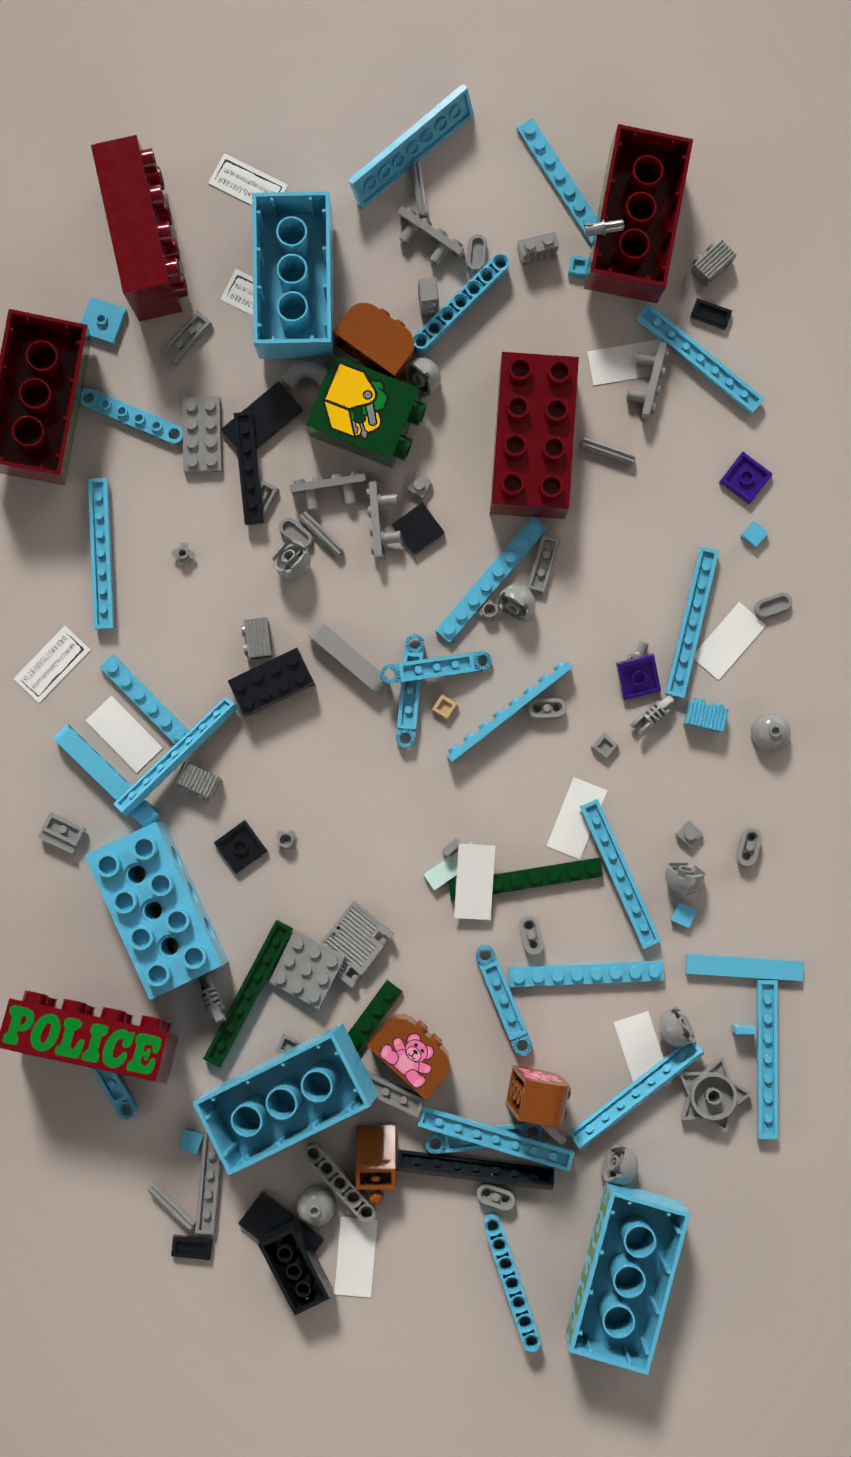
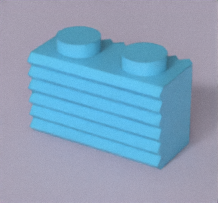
[684,698,729,733]

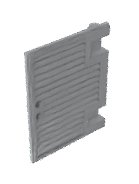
[321,901,394,988]

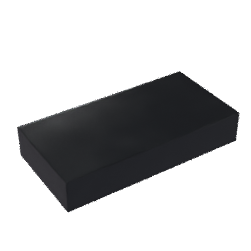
[690,298,732,330]
[171,1234,213,1260]

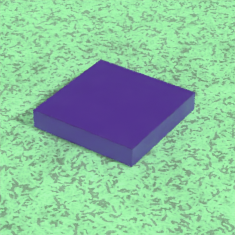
[719,451,773,505]
[616,654,661,700]

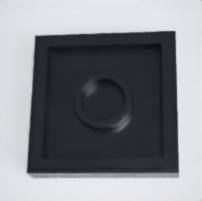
[392,502,445,555]
[214,820,268,874]

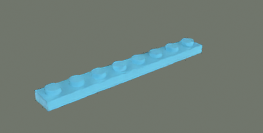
[517,118,597,246]
[636,304,765,415]
[88,478,115,630]
[435,516,548,643]
[665,547,719,699]
[447,661,573,763]
[114,696,238,816]
[580,799,661,949]
[508,960,664,987]
[756,980,778,1139]
[568,1041,704,1151]
[417,1105,575,1172]

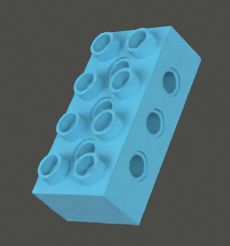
[84,822,229,1000]

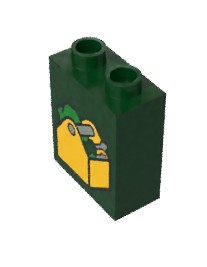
[306,355,427,468]

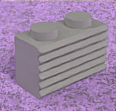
[517,230,559,265]
[691,240,737,286]
[418,277,439,316]
[241,617,273,660]
[175,761,222,800]

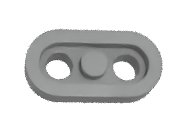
[527,698,566,718]
[736,828,762,866]
[519,916,544,955]
[477,1182,515,1211]

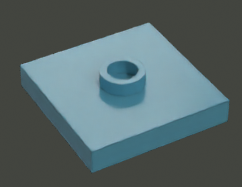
[81,297,127,345]

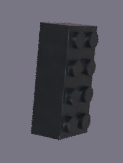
[227,648,315,717]
[258,1218,333,1315]

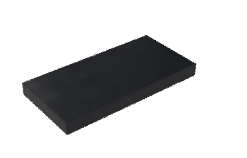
[221,381,303,449]
[238,1191,324,1252]

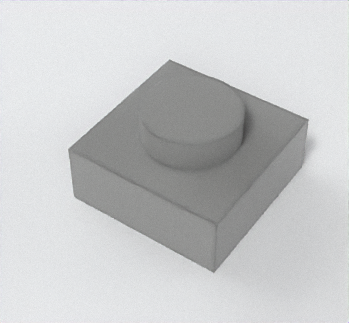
[406,472,432,499]
[675,820,703,848]

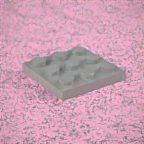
[268,929,346,1009]

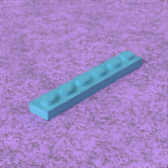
[100,654,189,744]

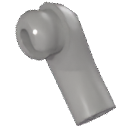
[626,641,649,660]

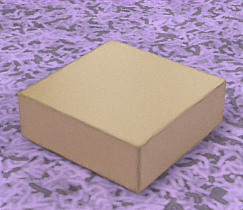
[431,694,458,720]

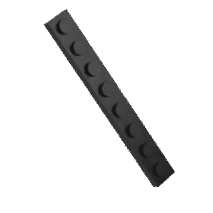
[396,1150,554,1190]

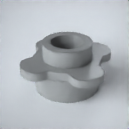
[172,543,195,565]
[478,599,501,622]
[277,830,296,850]

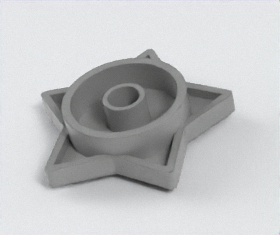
[679,1056,751,1132]

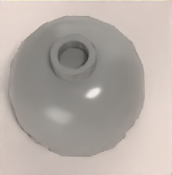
[404,358,441,397]
[272,540,311,579]
[496,584,536,622]
[750,714,791,752]
[666,861,706,896]
[658,1006,695,1047]
[600,1144,638,1186]
[297,1184,336,1227]

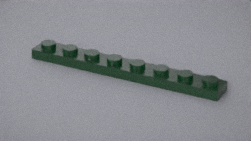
[448,857,603,901]
[203,919,294,1068]
[348,979,402,1052]

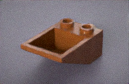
[356,1125,397,1206]

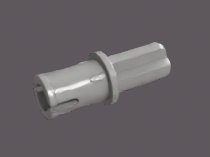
[585,220,624,237]

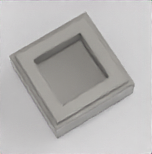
[591,733,618,760]
[443,838,462,856]

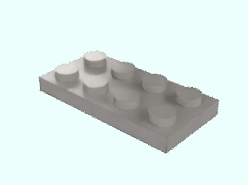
[182,396,222,473]

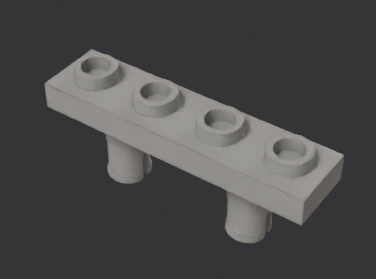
[397,206,465,266]
[626,341,670,420]
[290,470,366,510]
[366,481,402,560]

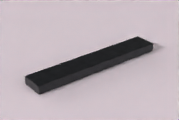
[233,411,264,526]

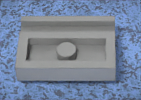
[38,812,86,854]

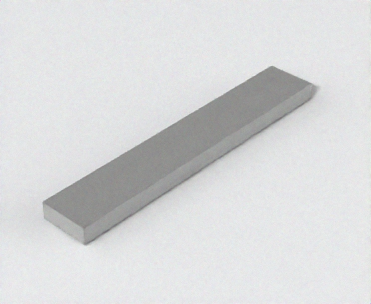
[195,1127,222,1235]

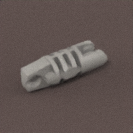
[630,695,675,737]
[194,973,226,1024]

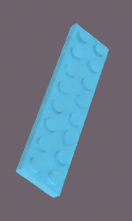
[348,84,474,209]

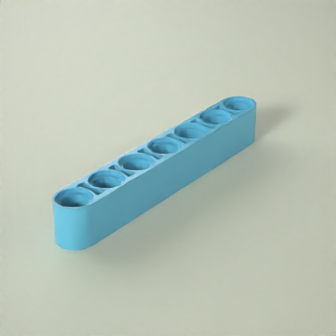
[413,254,509,355]
[53,724,161,827]
[484,1213,541,1352]

